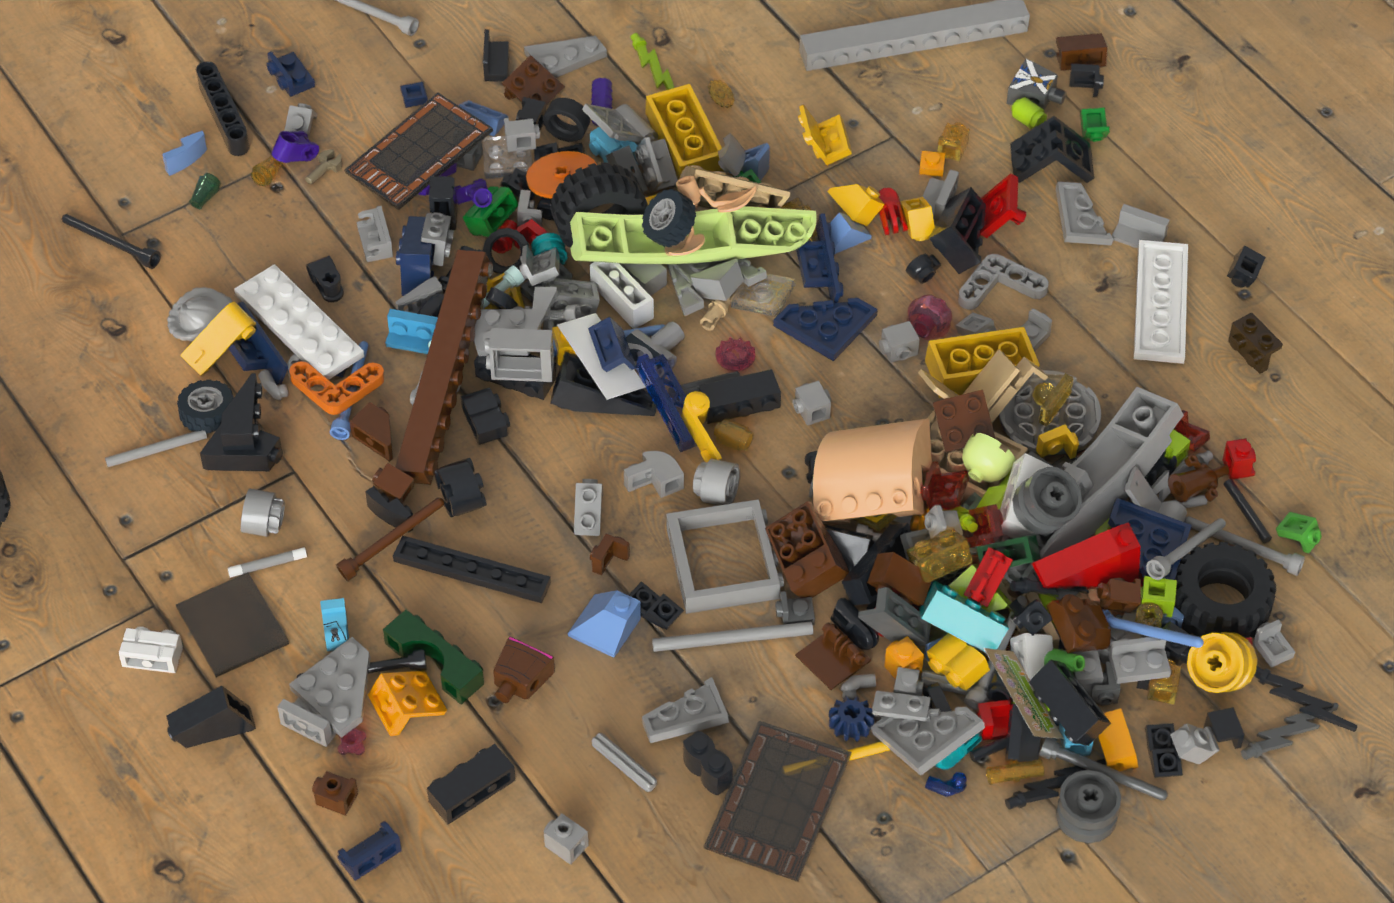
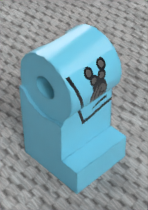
[320,598,349,652]

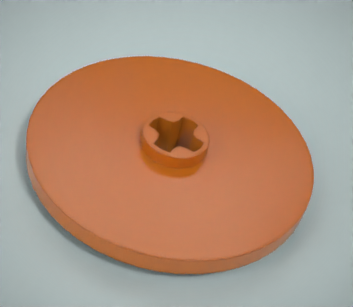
[526,151,597,199]

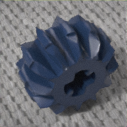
[829,695,875,742]

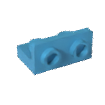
[385,309,438,354]

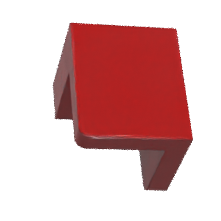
[976,700,1011,741]

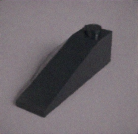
[550,352,658,416]

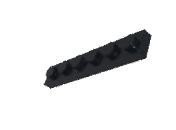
[393,536,551,603]

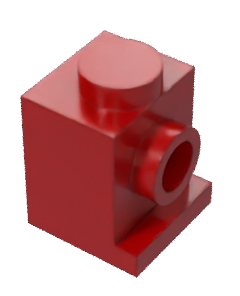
[1222,438,1256,480]

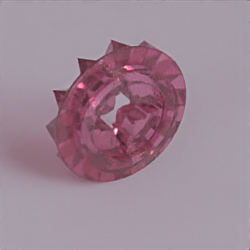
[715,337,755,371]

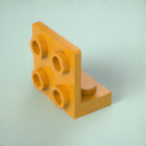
[368,671,447,736]

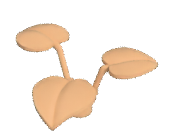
[665,176,756,256]

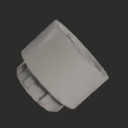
[693,459,740,505]
[241,488,285,537]

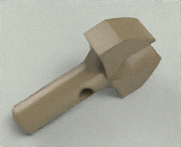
[305,149,342,184]

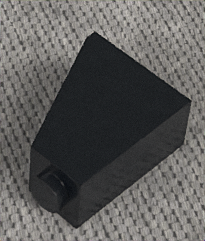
[200,425,283,472]
[166,686,256,748]

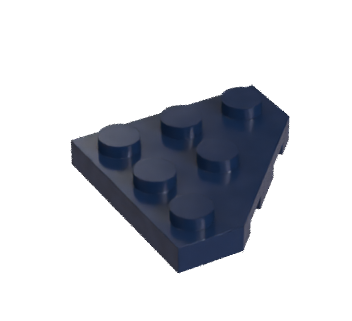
[773,298,878,361]
[1108,498,1192,580]

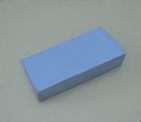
[454,100,509,136]

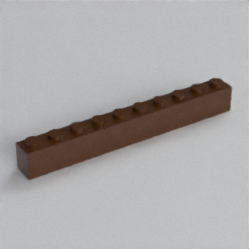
[396,250,493,485]

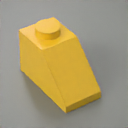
[827,184,885,226]
[900,197,935,241]

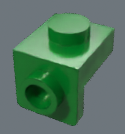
[1080,108,1110,142]

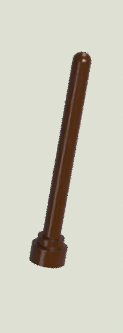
[336,498,444,581]

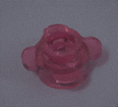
[337,729,366,755]

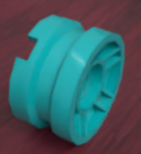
[531,233,568,265]

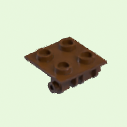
[502,55,565,105]
[933,389,996,453]
[795,622,871,690]

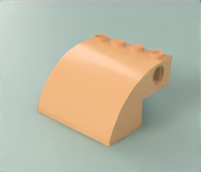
[813,418,932,525]

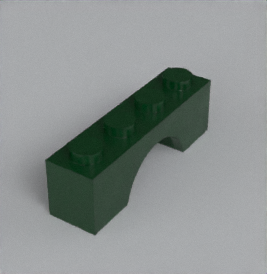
[383,609,484,705]

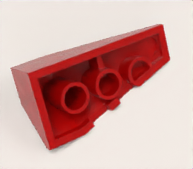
[1032,522,1141,589]

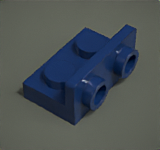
[266,51,315,97]

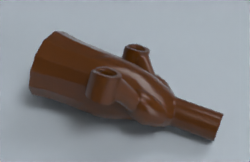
[1168,454,1229,503]

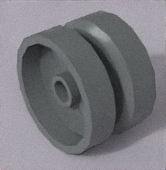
[1012,467,1082,535]
[1056,770,1121,843]

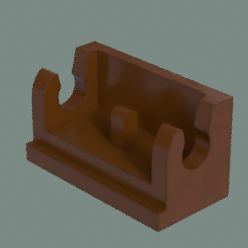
[1056,33,1108,71]

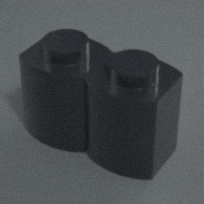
[461,387,510,445]
[683,731,733,796]

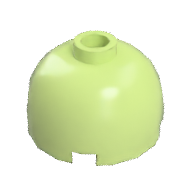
[962,433,1016,483]

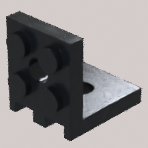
[1010,116,1094,183]

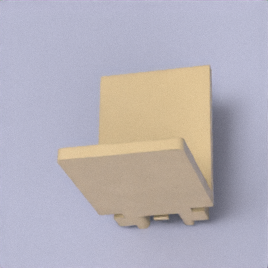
[918,350,1048,423]

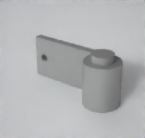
[1125,467,1187,522]

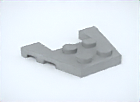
[667,259,767,316]
[474,287,559,356]

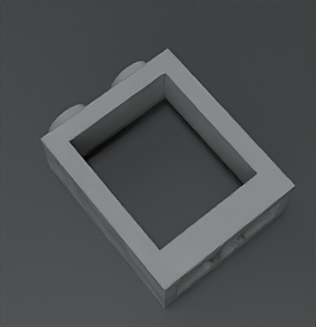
[485,328,554,382]

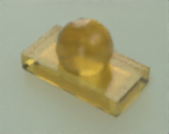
[1032,373,1074,427]

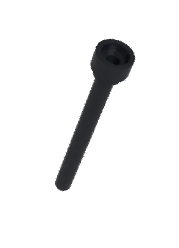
[62,214,161,269]
[296,648,427,678]

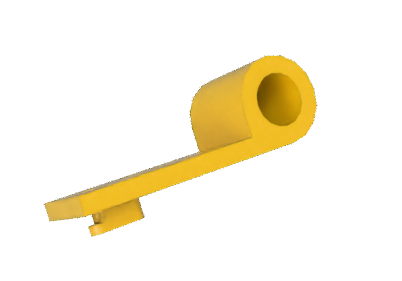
[181,301,256,376]
[681,391,722,462]

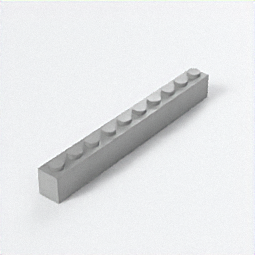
[799,0,1030,71]

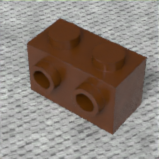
[867,552,933,606]

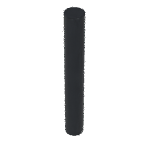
[1224,479,1272,544]

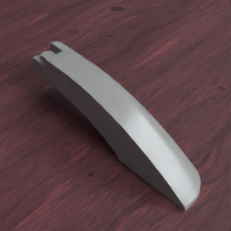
[1001,387,1184,584]

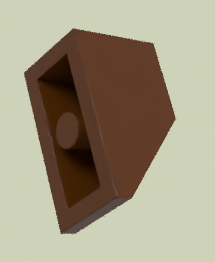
[349,402,393,462]

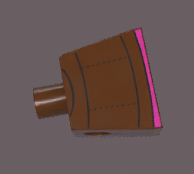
[493,636,555,703]

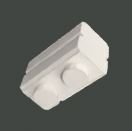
[119,627,183,673]

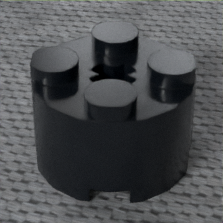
[434,458,487,517]

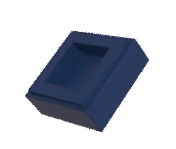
[400,82,428,108]

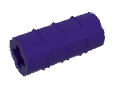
[591,78,613,126]

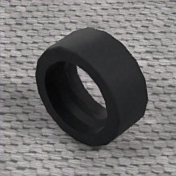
[543,98,591,142]
[482,228,529,274]

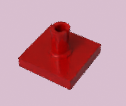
[980,173,1026,238]

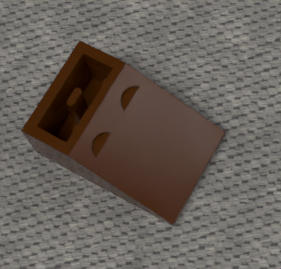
[765,501,849,598]

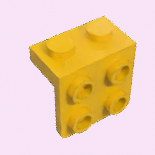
[798,104,852,165]

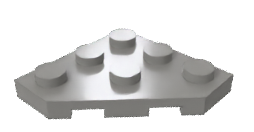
[289,637,371,738]
[870,707,985,776]

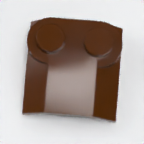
[1046,594,1111,653]

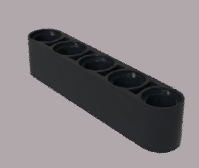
[196,61,250,156]

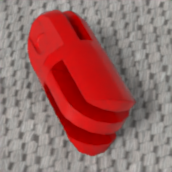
[878,188,908,235]

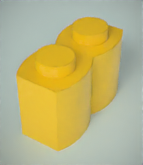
[927,633,990,690]

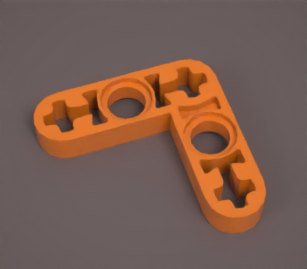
[289,361,385,415]

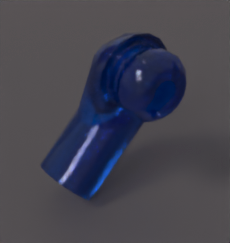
[925,772,967,797]

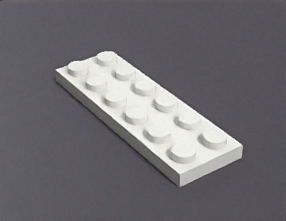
[1134,240,1188,364]
[234,264,364,380]

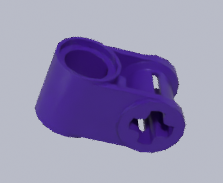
[271,130,319,163]

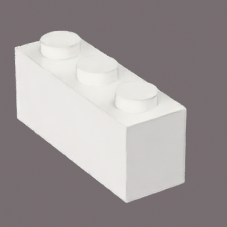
[590,262,654,329]
[994,453,1053,539]

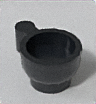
[906,253,941,284]

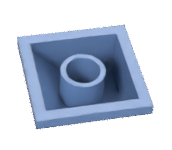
[568,590,641,658]

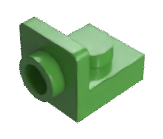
[1276,512,1322,553]

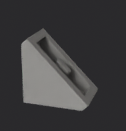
[690,258,744,301]

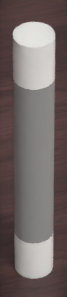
[227,547,307,578]

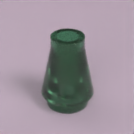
[189,173,221,209]

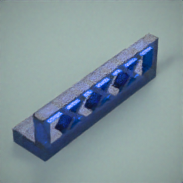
[636,354,697,453]

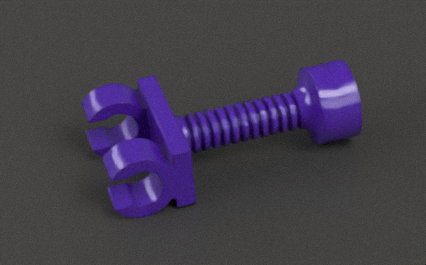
[455,178,492,208]

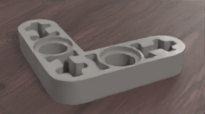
[958,254,1049,310]

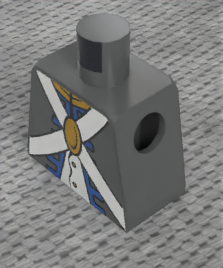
[1006,59,1067,110]

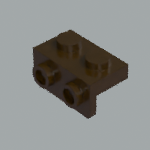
[1228,313,1283,374]

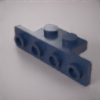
[796,213,843,303]
[228,302,288,385]

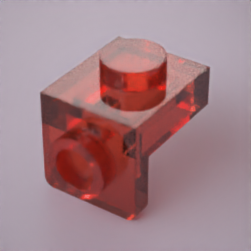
[1174,410,1210,452]

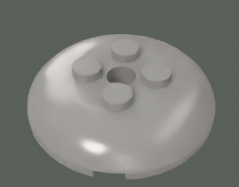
[999,370,1101,455]

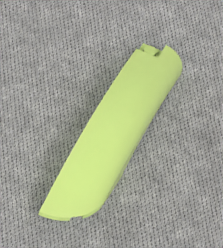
[570,206,817,264]

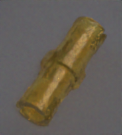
[986,758,1044,785]

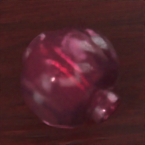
[906,294,952,340]

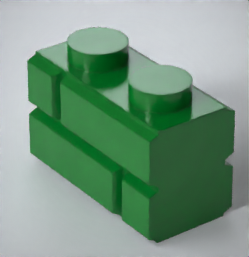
[462,186,519,237]

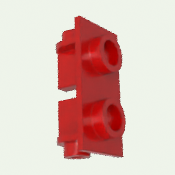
[963,547,1013,608]

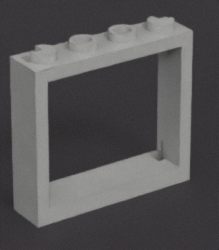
[666,499,784,614]

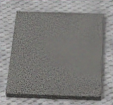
[176,572,289,677]

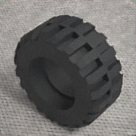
[551,162,648,248]
[1174,542,1276,638]

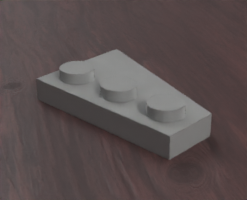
[524,36,607,78]
[1055,181,1114,245]
[642,677,729,743]

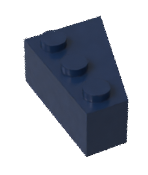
[396,216,435,296]

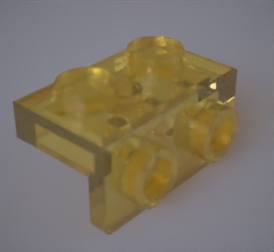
[906,529,973,583]

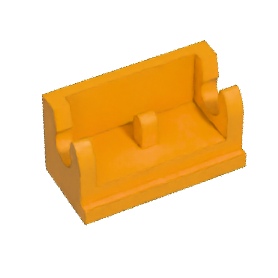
[1098,708,1138,771]

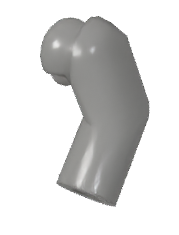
[841,674,876,700]

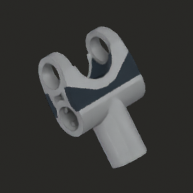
[626,321,685,388]

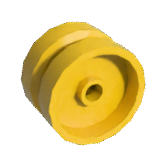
[1187,632,1257,693]

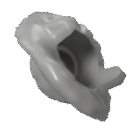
[167,287,232,342]

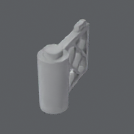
[582,104,658,145]

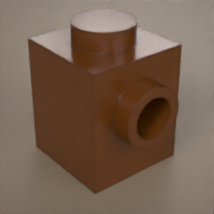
[372,463,414,504]

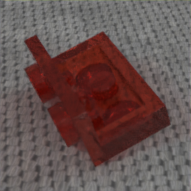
[921,461,969,510]
[960,504,1003,548]

